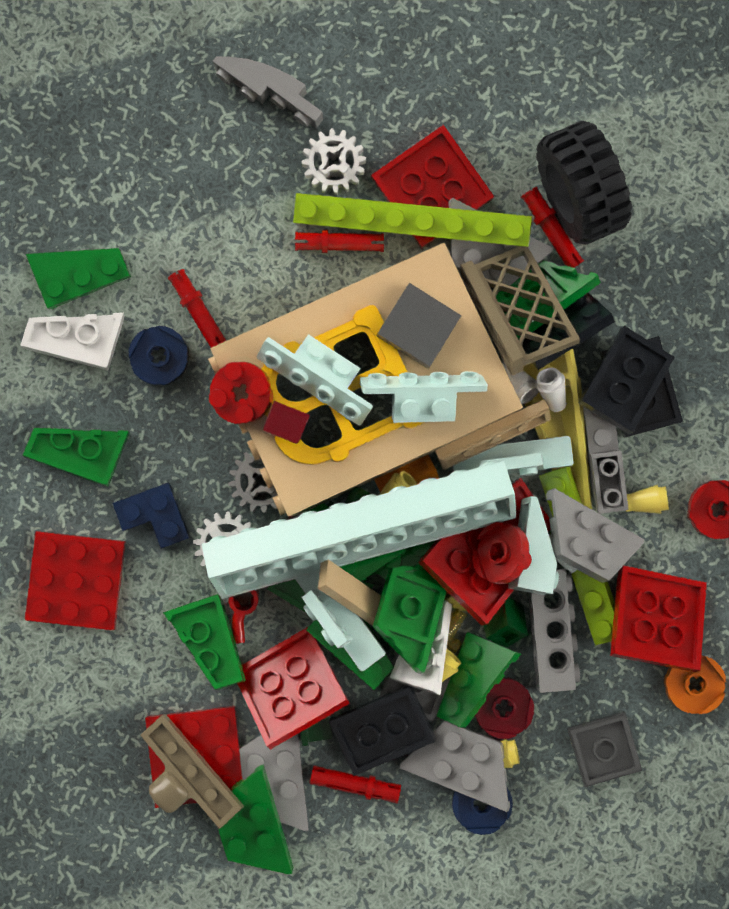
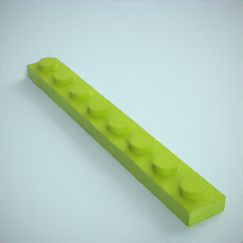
[293,193,533,247]

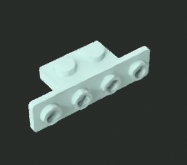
[257,334,373,425]
[360,371,488,423]
[453,436,574,476]
[296,572,386,671]

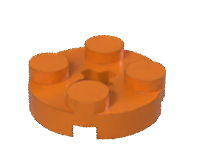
[664,655,726,714]

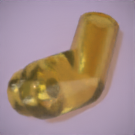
[447,609,467,654]

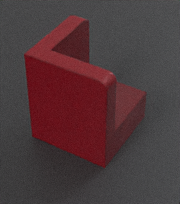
[263,401,310,444]

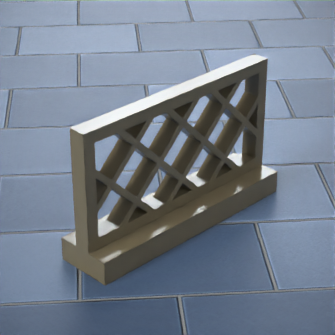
[461,246,580,376]

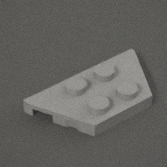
[449,198,553,286]
[546,488,645,583]
[399,721,510,812]
[239,734,309,831]

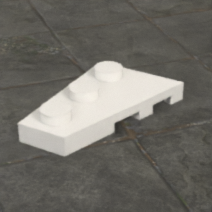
[20,312,125,371]
[390,600,452,695]

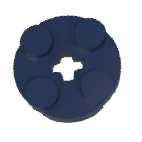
[128,326,189,385]
[452,788,513,835]

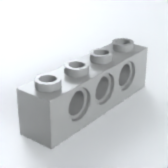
[528,568,580,693]

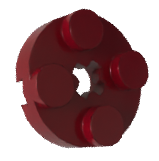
[475,677,534,739]

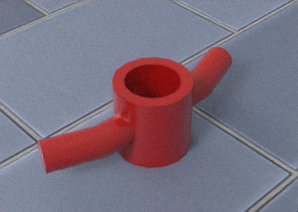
[228,589,260,644]

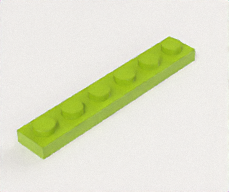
[539,466,615,646]

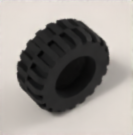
[536,121,632,245]

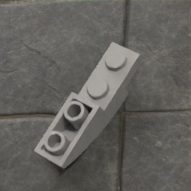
[213,56,323,129]
[582,394,629,514]

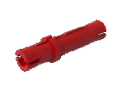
[521,186,584,268]
[295,230,384,253]
[168,269,227,348]
[310,765,402,804]

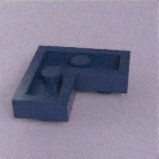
[113,482,190,549]

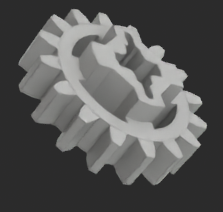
[228,452,277,514]

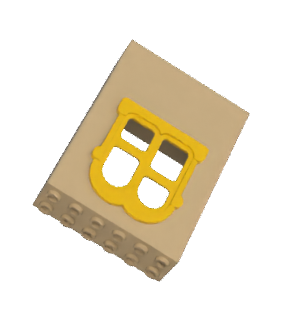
[208,243,523,519]

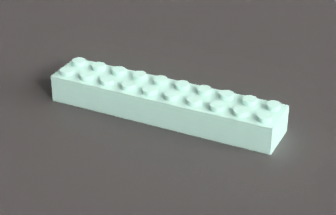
[202,461,516,599]

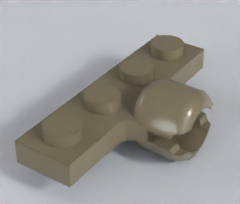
[140,714,244,829]

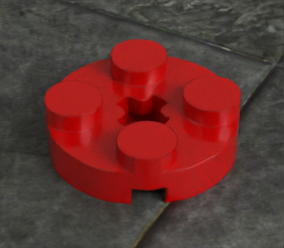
[209,362,273,424]
[687,480,729,539]
[472,522,532,585]

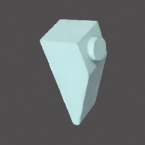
[508,496,559,595]

